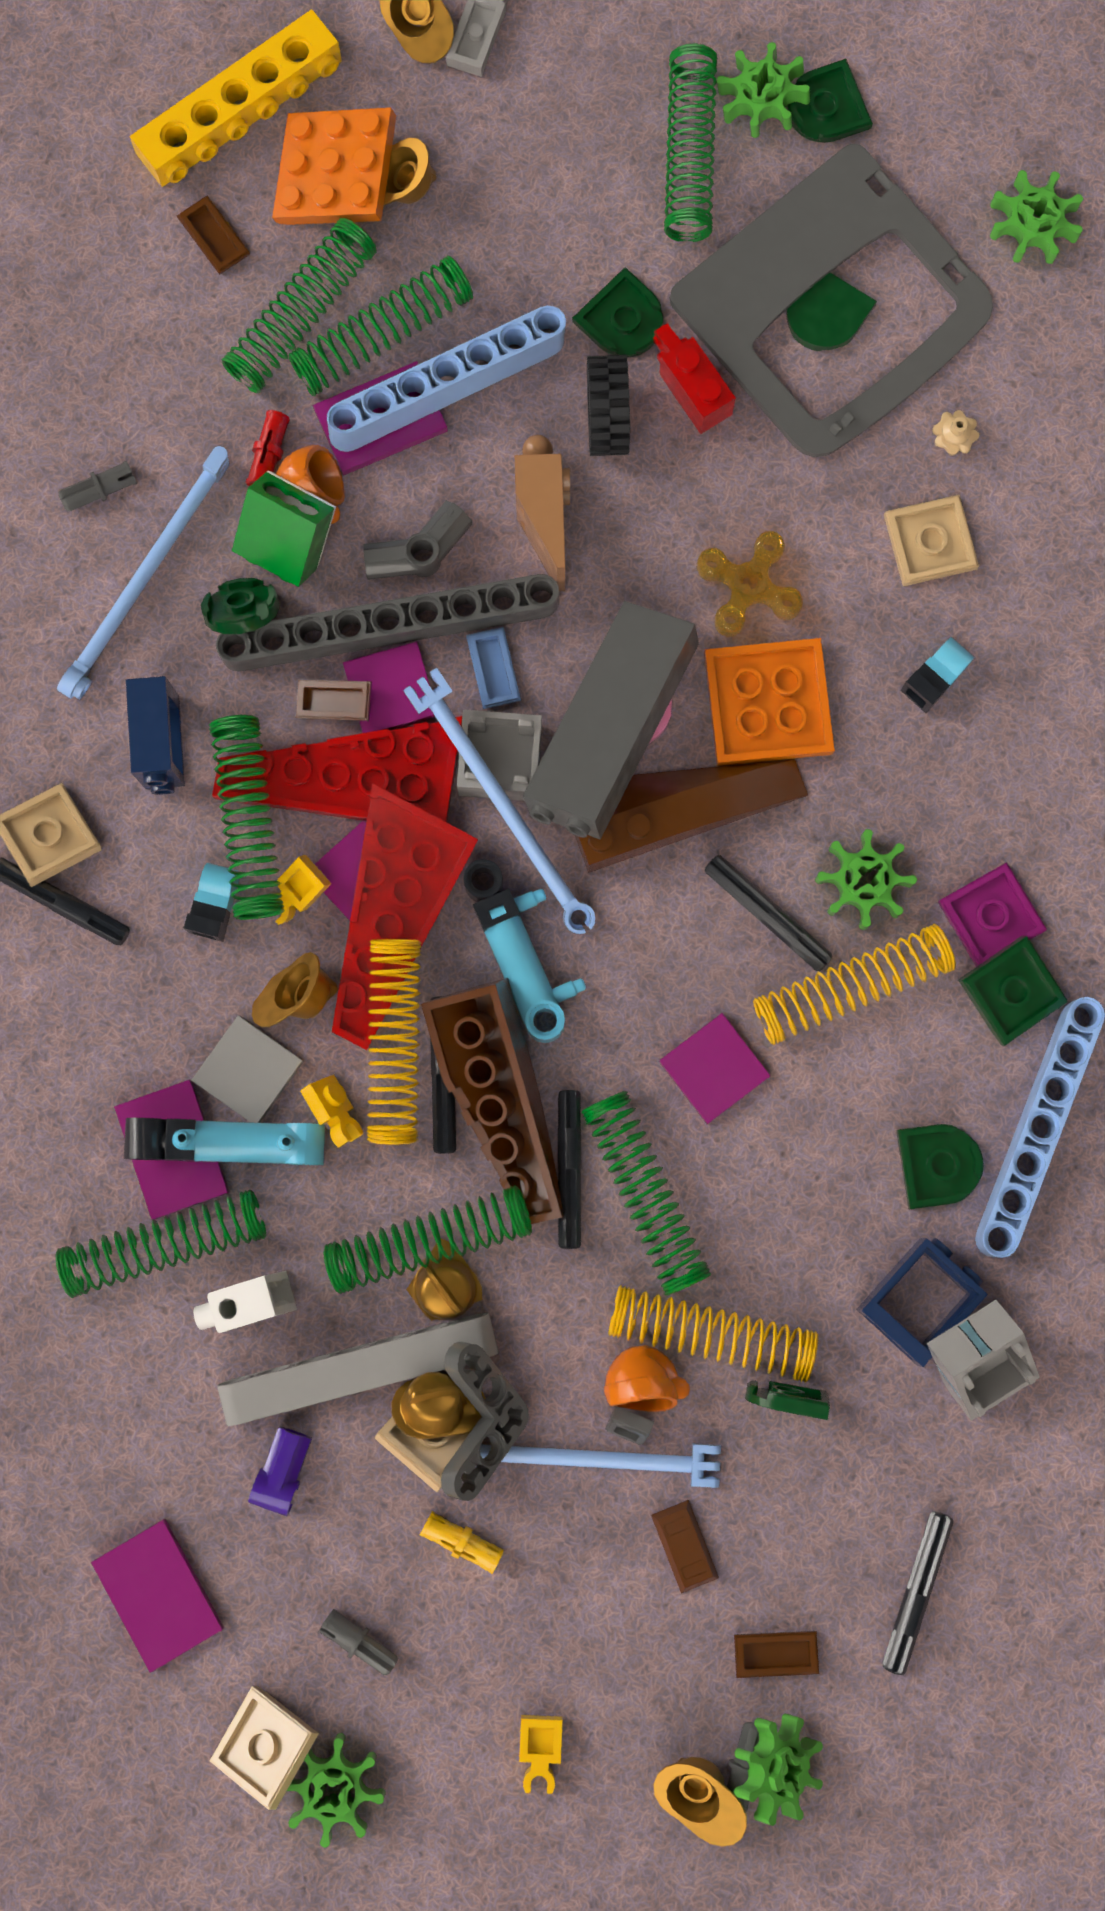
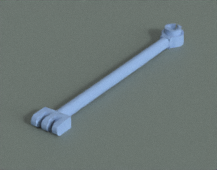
[57,446,229,700]
[403,668,596,934]
[480,1443,721,1488]

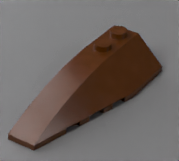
[575,759,808,873]
[421,978,564,1224]

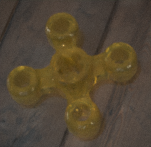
[696,531,803,637]

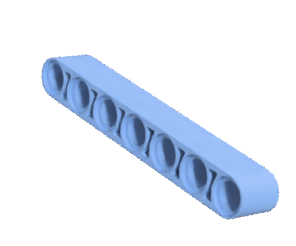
[327,305,566,452]
[975,997,1105,1258]

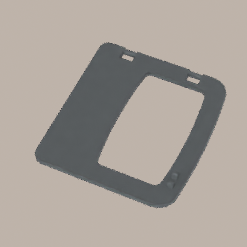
[669,144,993,457]

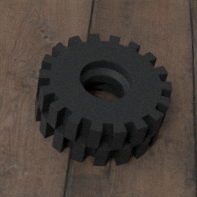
[587,355,630,456]

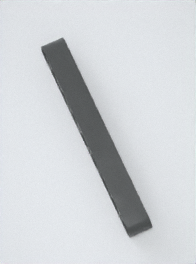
[216,574,559,671]

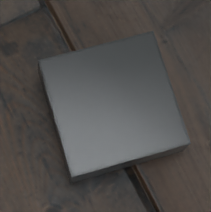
[605,1406,654,1445]

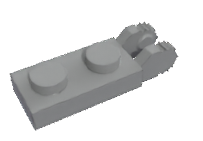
[446,0,508,77]

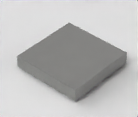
[191,1016,304,1123]

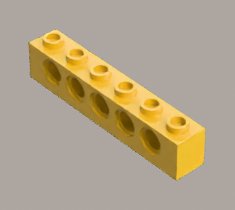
[129,9,342,187]

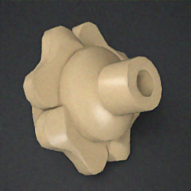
[932,410,979,456]

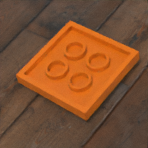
[272,107,397,225]
[704,638,835,766]

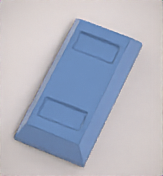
[466,627,521,709]

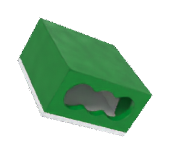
[232,470,336,587]

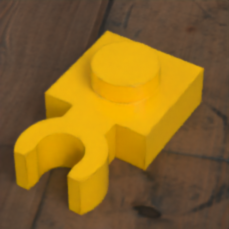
[275,855,332,925]
[300,1074,364,1148]
[519,1715,563,1794]

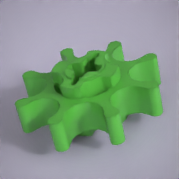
[717,42,810,138]
[990,170,1083,264]
[815,829,917,930]
[734,1713,823,1826]
[287,1733,386,1848]

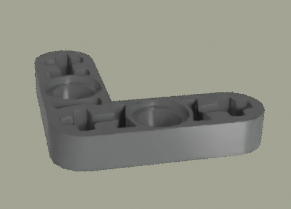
[441,1342,529,1501]

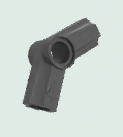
[363,500,472,580]

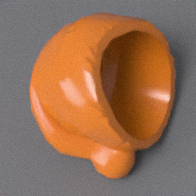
[276,445,345,524]
[604,1345,690,1412]

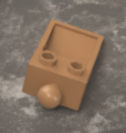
[514,435,570,591]

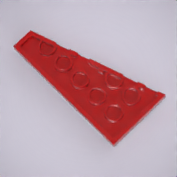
[212,716,463,822]
[332,784,478,1050]

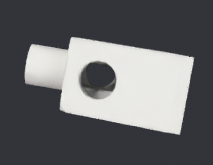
[193,1271,297,1333]

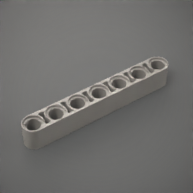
[217,1312,499,1426]

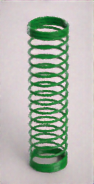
[664,43,718,242]
[221,218,377,393]
[288,255,473,397]
[209,715,285,920]
[581,1091,711,1296]
[323,1185,532,1294]
[55,1189,266,1298]

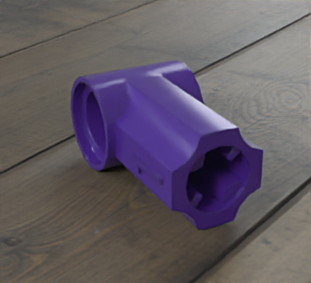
[248,1426,312,1517]

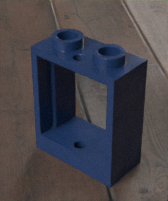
[126,676,185,795]
[856,1238,988,1367]

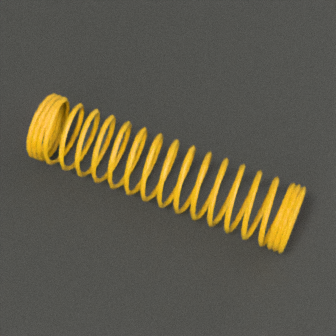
[753,924,956,1045]
[367,939,421,1145]
[608,1285,818,1383]

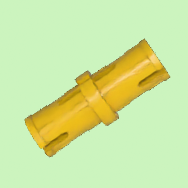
[420,1511,504,1574]

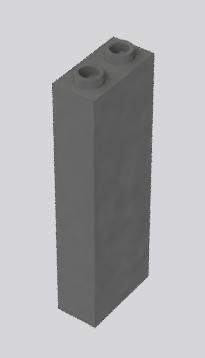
[523,601,699,840]

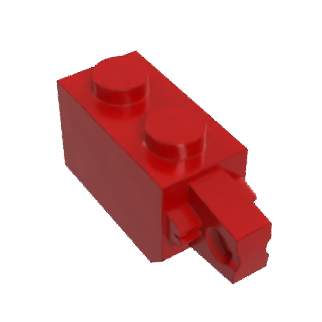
[653,323,736,434]

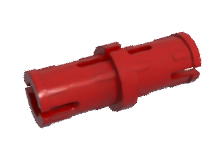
[245,410,290,486]

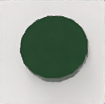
[200,578,280,634]

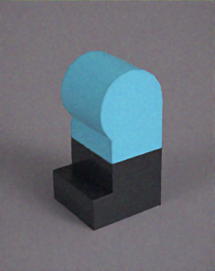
[900,637,975,714]
[183,863,239,942]

